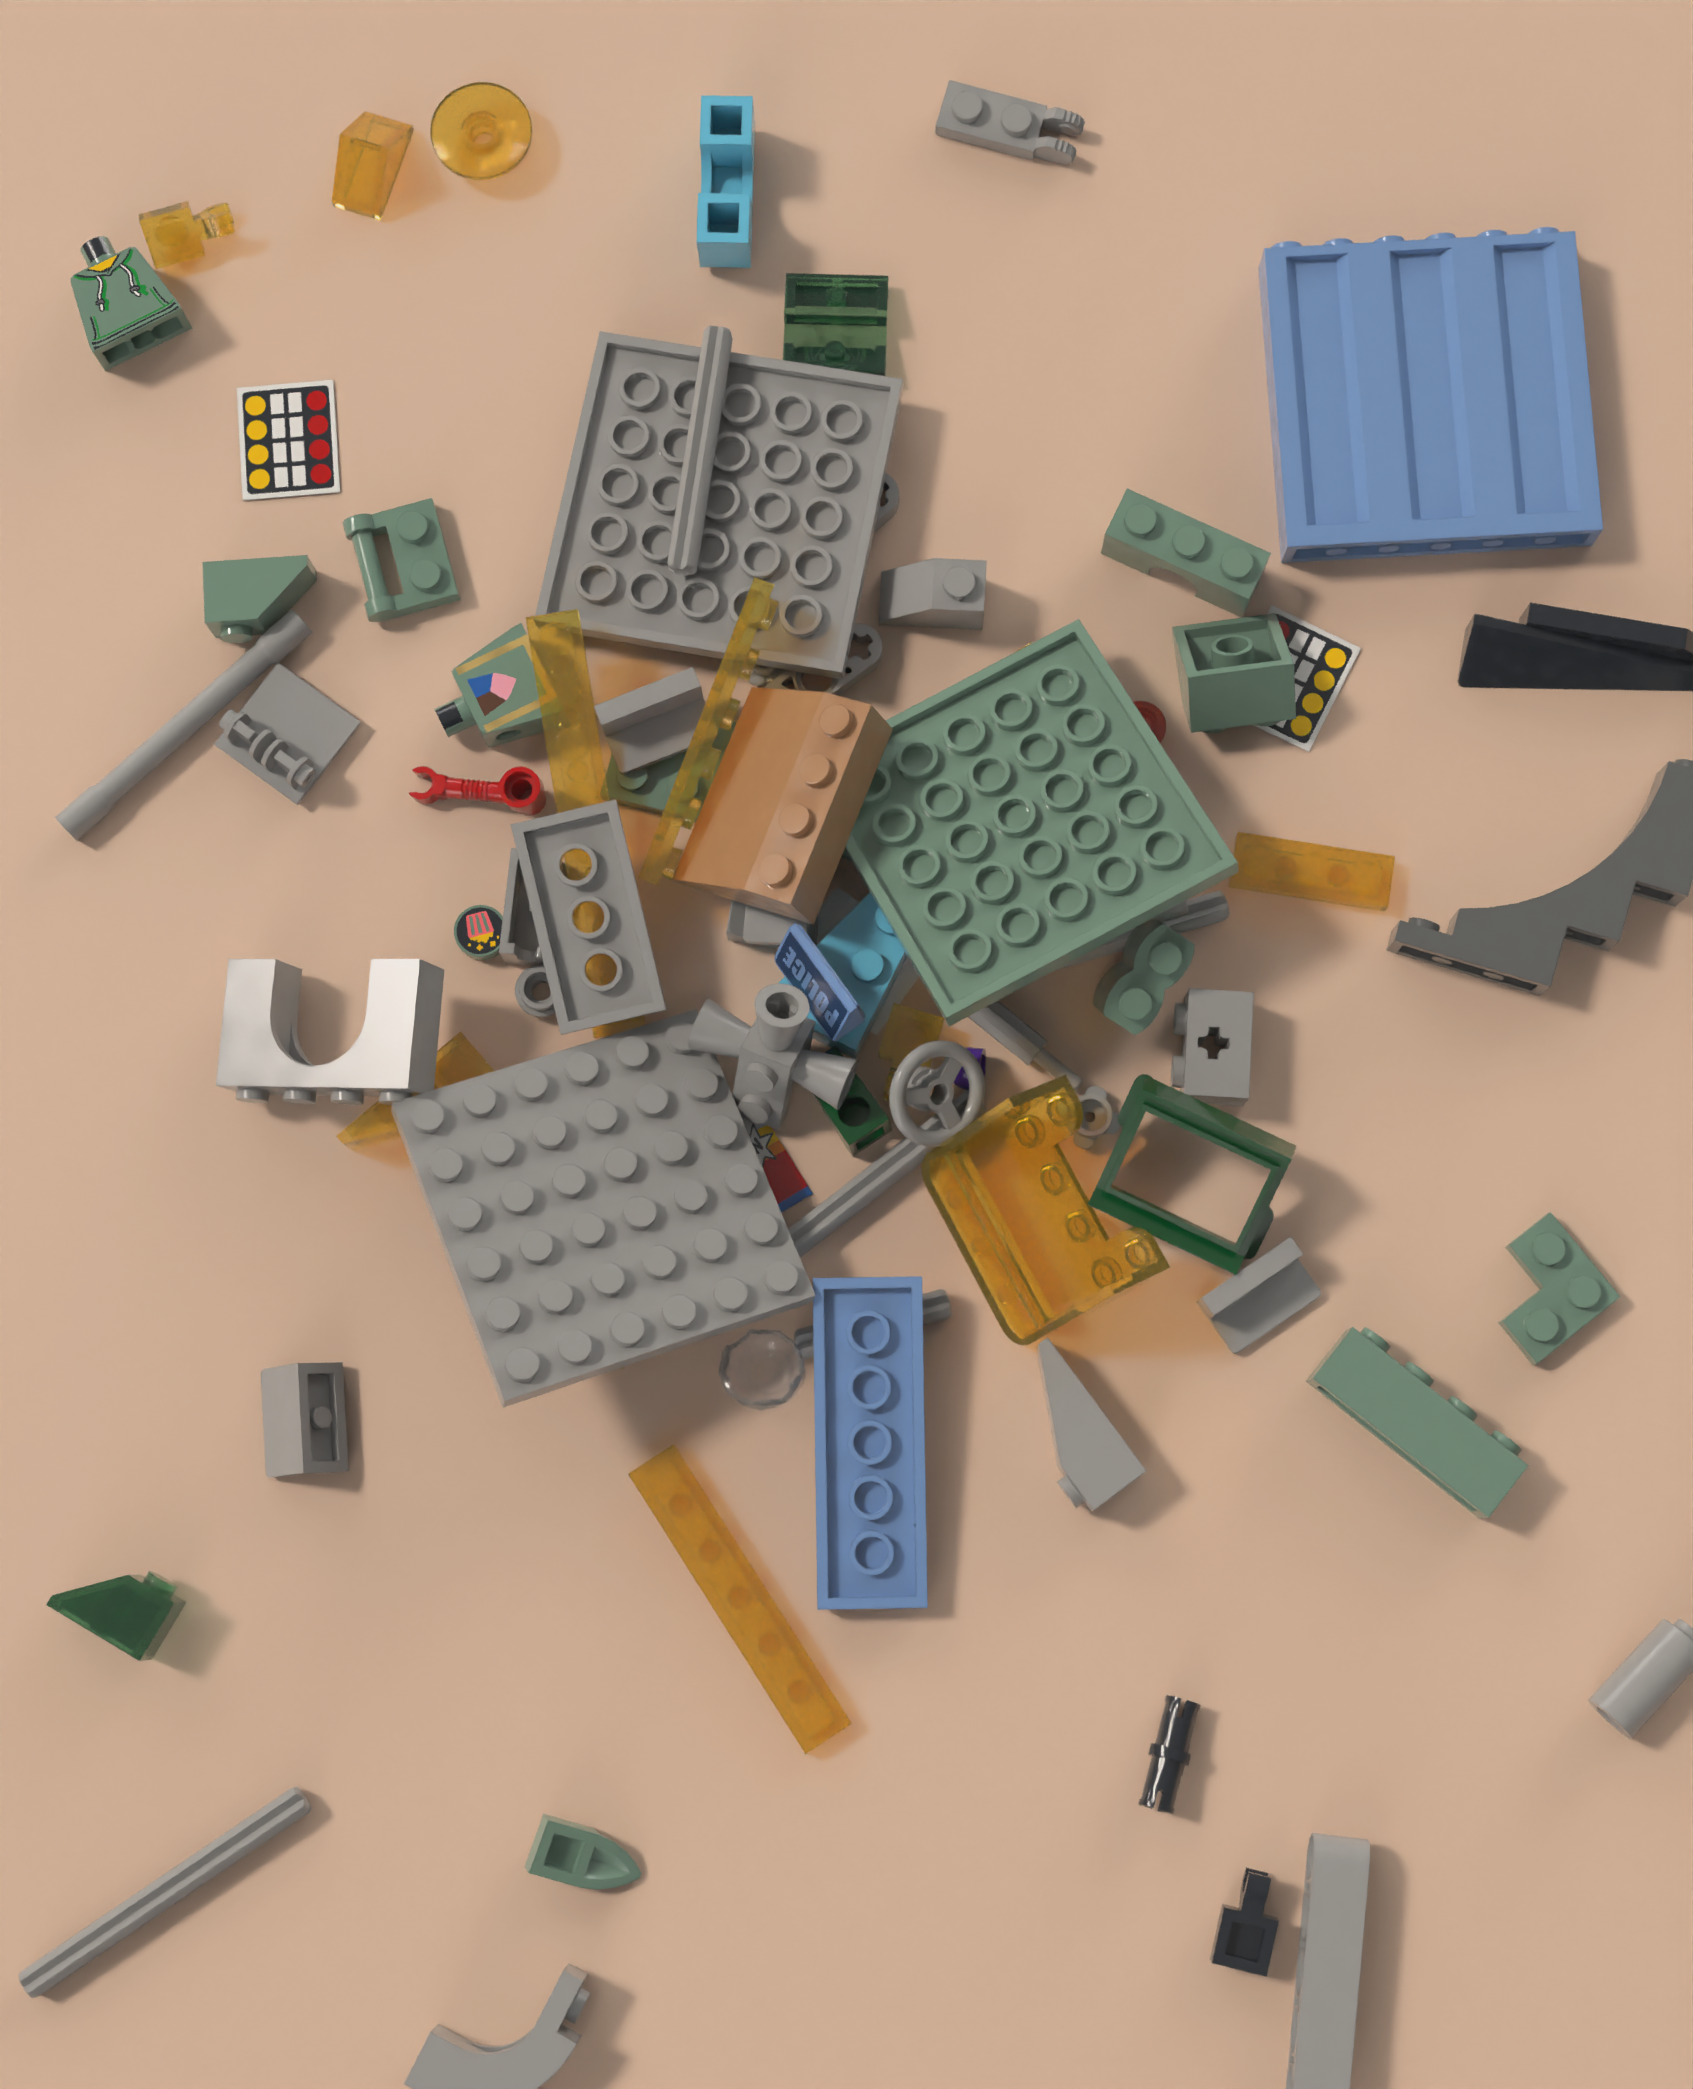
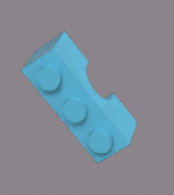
[696,95,755,268]

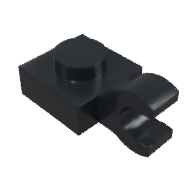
[1210,1867,1279,1977]

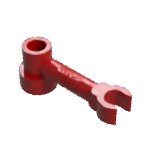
[408,766,546,815]

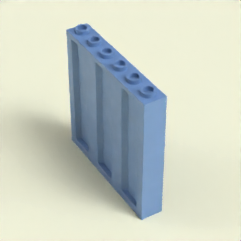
[1258,227,1603,563]

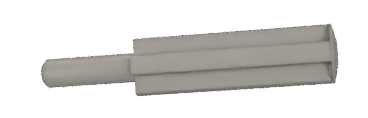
[968,1001,1083,1092]

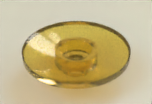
[430,82,533,180]

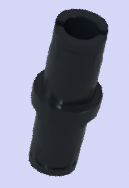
[1138,1695,1201,1814]

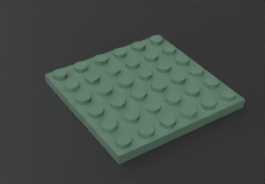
[845,619,1238,1026]

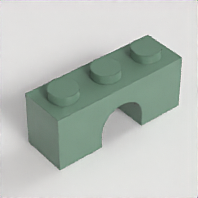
[1101,488,1271,618]

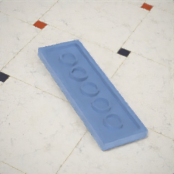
[813,1276,928,1610]

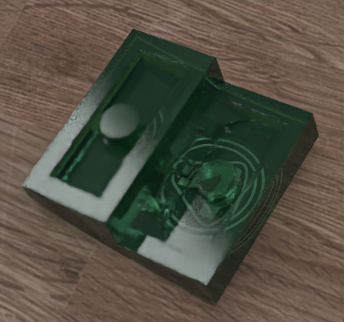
[783,273,888,376]

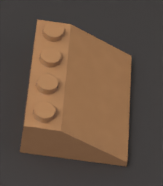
[673,687,893,925]

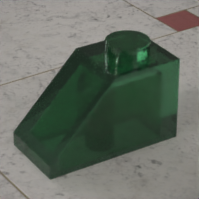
[46,1571,186,1661]

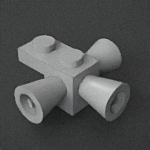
[688,983,859,1130]

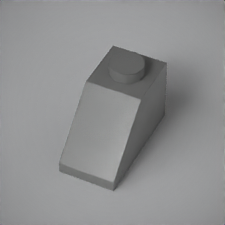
[879,558,987,630]

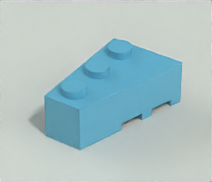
[779,893,908,1059]

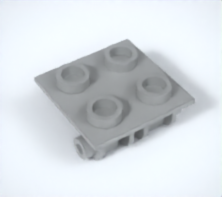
[214,663,361,805]

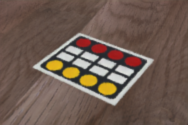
[236,380,340,500]
[1254,606,1361,752]

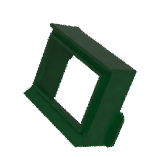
[1087,1074,1296,1275]

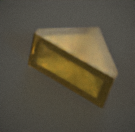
[331,111,414,221]

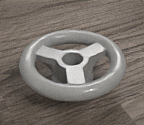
[889,1040,985,1147]

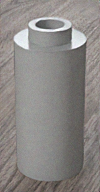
[1588,1619,1693,1739]

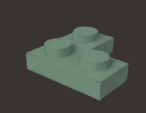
[1498,1212,1620,1365]

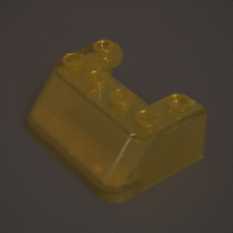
[921,1075,1170,1345]

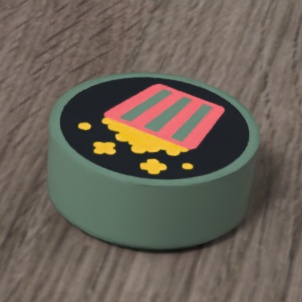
[454,905,503,960]

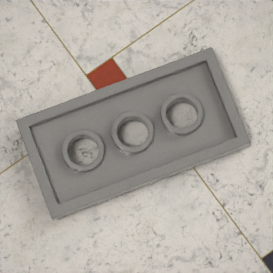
[511,799,667,1035]

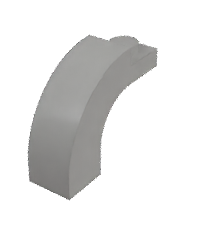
[404,1964,590,2089]

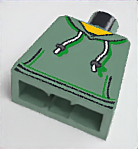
[70,236,192,371]

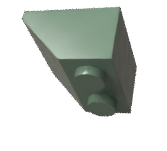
[1172,613,1296,733]

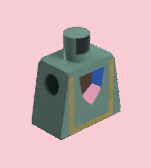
[434,623,569,747]

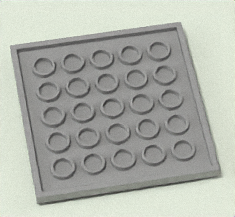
[534,331,904,679]
[391,1009,816,1408]

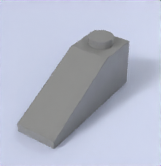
[1036,1337,1146,1511]

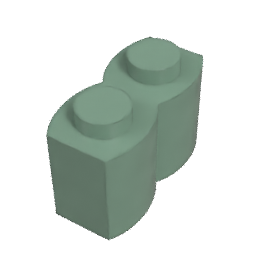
[1093,919,1194,1035]

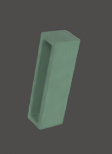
[1306,1327,1529,1518]

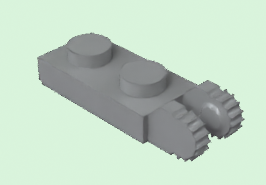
[935,80,1085,165]

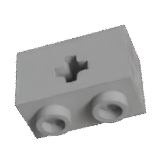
[1171,988,1254,1106]

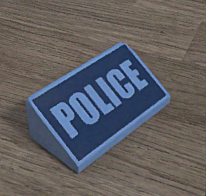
[775,923,866,1042]

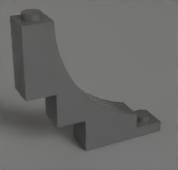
[1386,759,1693,996]

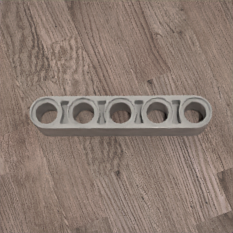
[1286,1833,1370,2089]

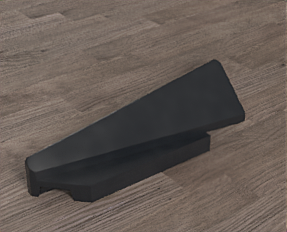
[1457,602,1693,691]

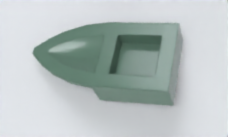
[525,1814,641,1890]

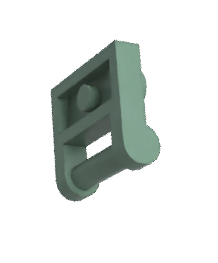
[343,498,461,622]

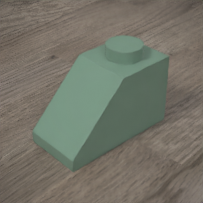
[202,555,317,643]

